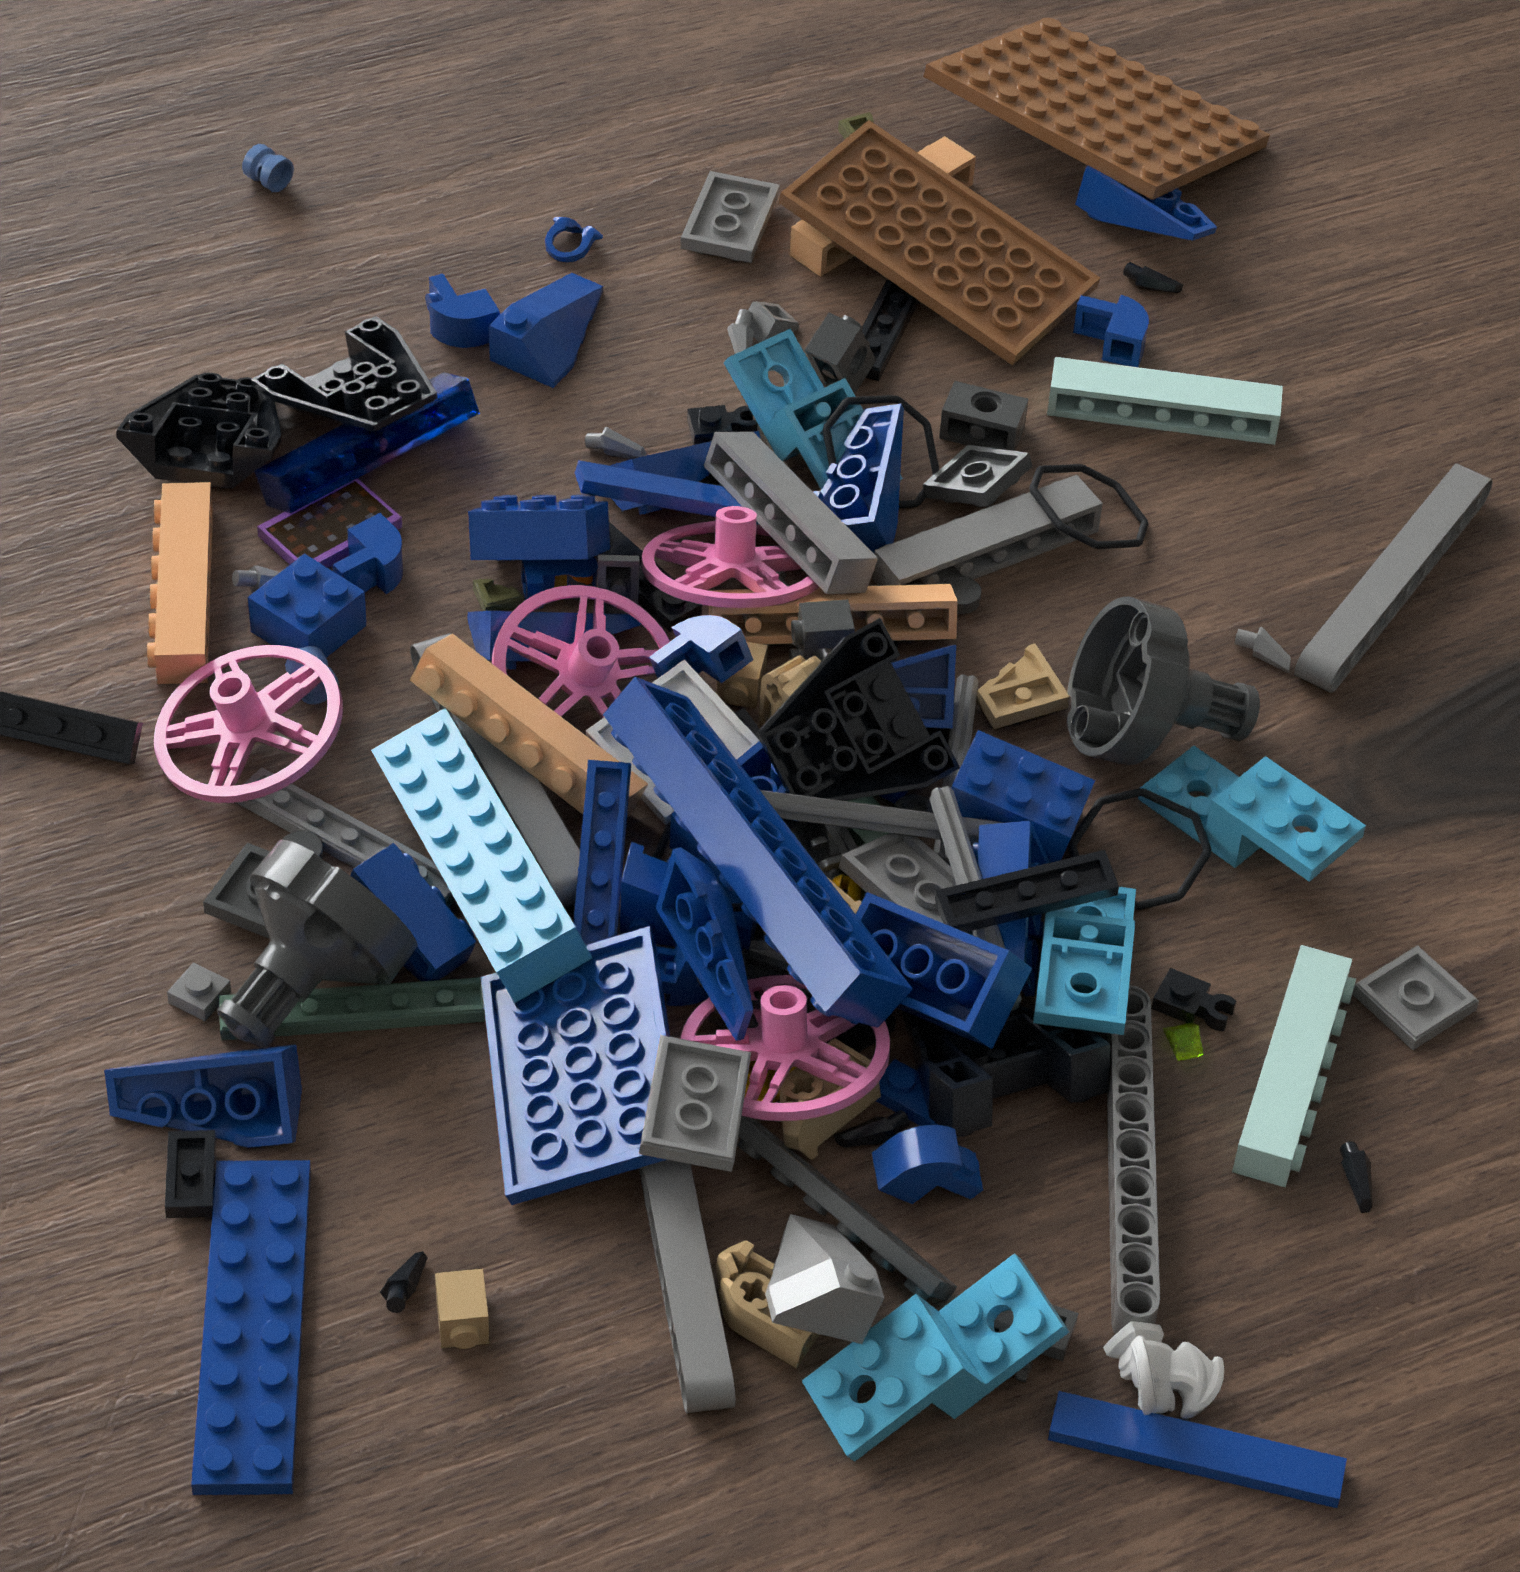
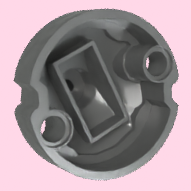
[1067,596,1260,766]
[216,840,418,1048]

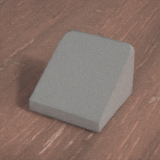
[748,301,800,343]

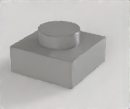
[167,962,231,1021]

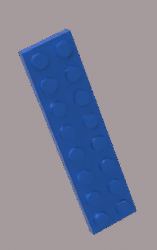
[191,1160,311,1495]

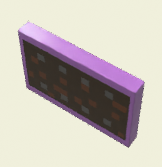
[257,475,402,568]

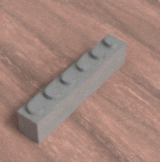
[704,432,878,594]
[872,474,1103,586]

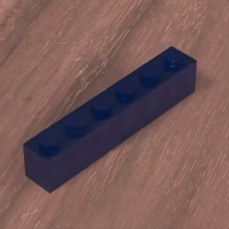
[254,372,480,513]

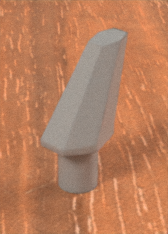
[727,309,755,354]
[585,427,647,459]
[232,565,280,592]
[1235,627,1291,673]

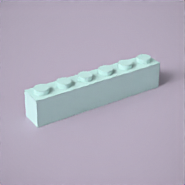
[1047,357,1283,445]
[1232,945,1356,1188]

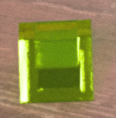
[1163,1023,1204,1061]

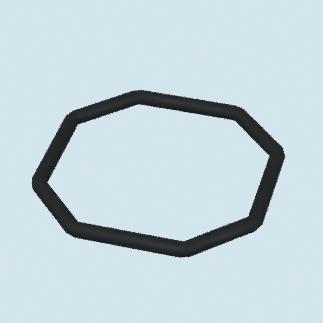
[823,395,939,508]
[1029,464,1148,549]
[1068,788,1212,910]

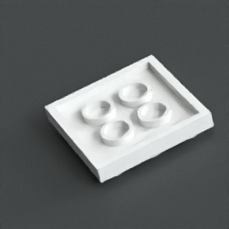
[586,660,760,825]

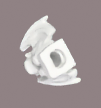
[1103,1321,1224,1420]

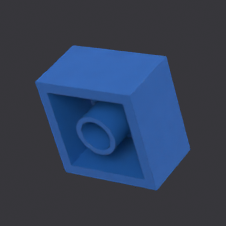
[248,553,367,658]

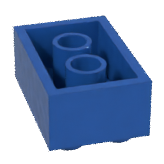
[468,494,610,560]
[951,730,1095,863]

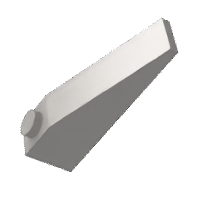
[765,1214,884,1344]

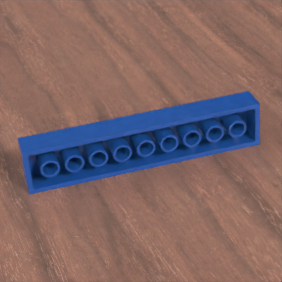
[603,677,913,1028]

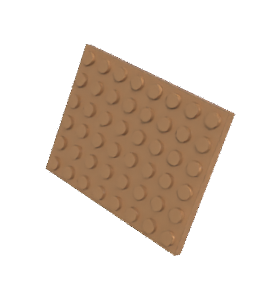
[923,18,1270,200]

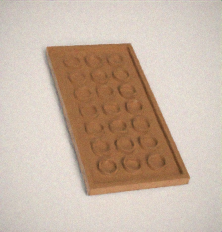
[778,120,1100,365]

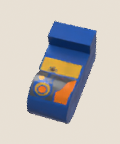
[521,557,598,609]

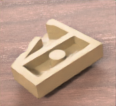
[976,643,1070,729]

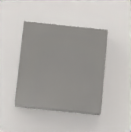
[1352,945,1479,1050]

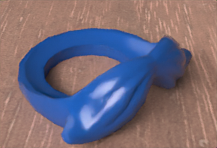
[545,217,603,262]

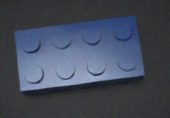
[856,892,1032,1049]

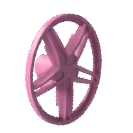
[642,506,819,608]
[492,585,670,718]
[154,645,343,803]
[680,975,890,1121]

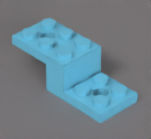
[724,328,903,489]
[1138,746,1366,882]
[1033,887,1136,1035]
[802,1253,1070,1461]

